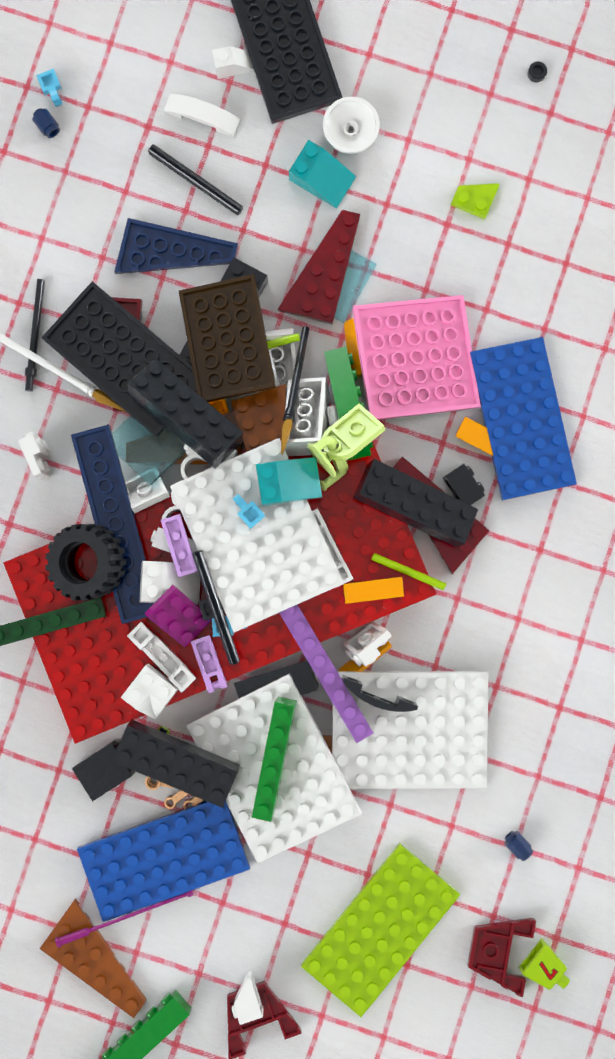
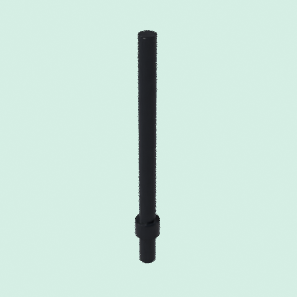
[25,279,45,392]

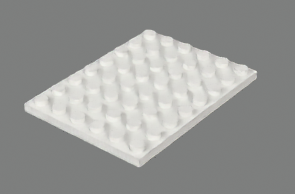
[170,438,344,632]
[332,671,488,789]
[186,673,362,863]

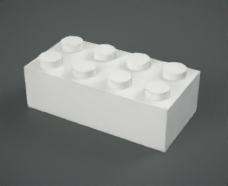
[285,377,330,456]

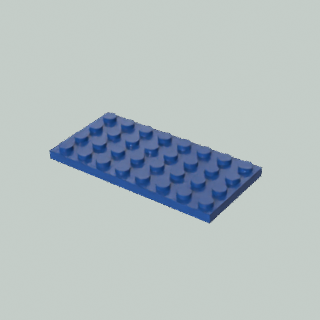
[470,337,577,501]
[77,801,250,922]

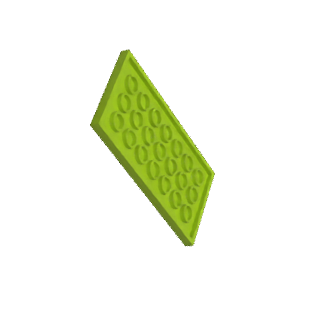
[301,843,460,1017]

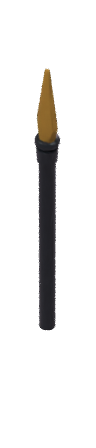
[281,326,310,455]

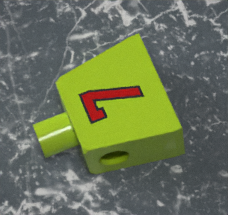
[519,938,570,990]

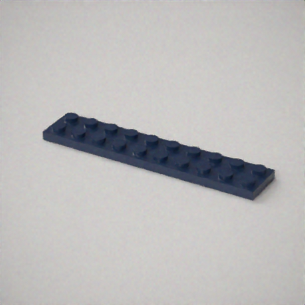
[71,424,154,624]

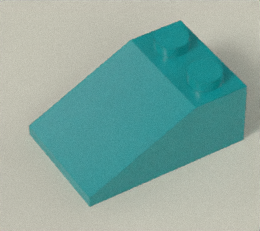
[289,140,356,209]
[256,457,322,507]

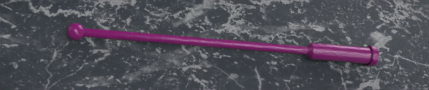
[55,890,193,948]

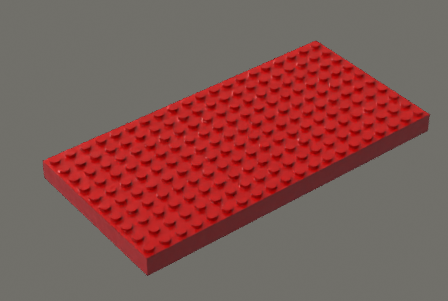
[3,443,437,744]

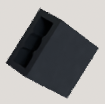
[72,740,135,802]

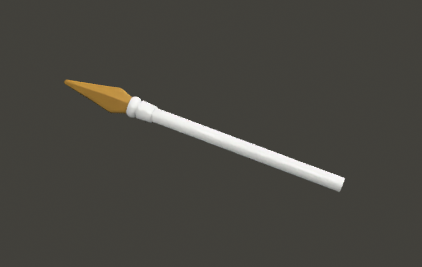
[0,333,126,412]

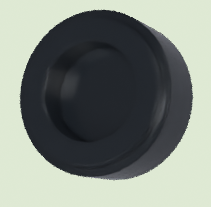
[527,61,547,83]

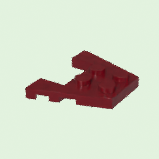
[467,918,536,997]
[227,980,302,1059]

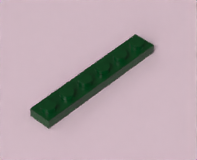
[0,597,107,646]

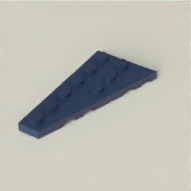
[114,218,238,274]

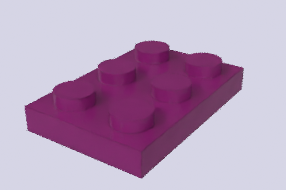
[144,584,212,647]

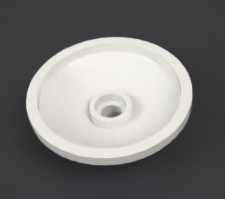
[323,97,380,154]

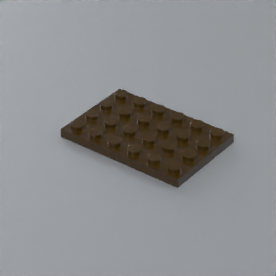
[179,274,276,402]

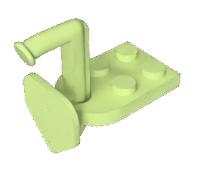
[307,404,386,491]

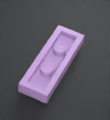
[161,514,198,578]

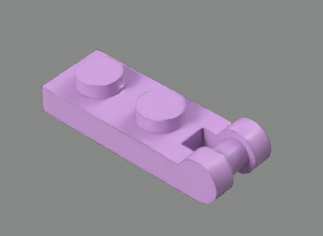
[191,635,228,694]

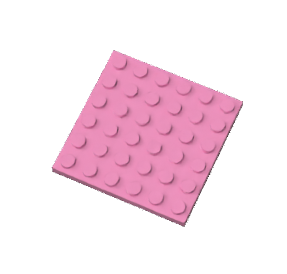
[352,295,481,420]

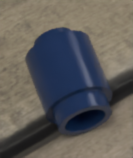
[32,108,60,139]
[504,831,533,861]

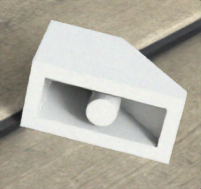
[212,46,254,79]
[232,971,264,1025]

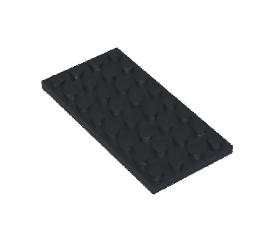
[231,0,343,124]
[41,281,197,438]

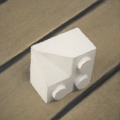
[121,664,178,719]

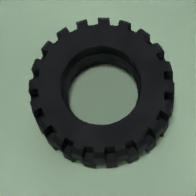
[45,524,126,601]

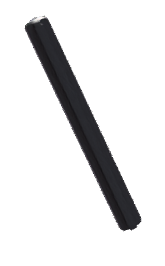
[148,144,243,215]
[192,550,240,665]

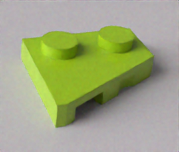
[450,183,500,220]

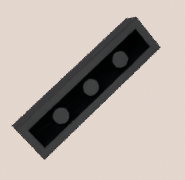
[234,661,319,698]

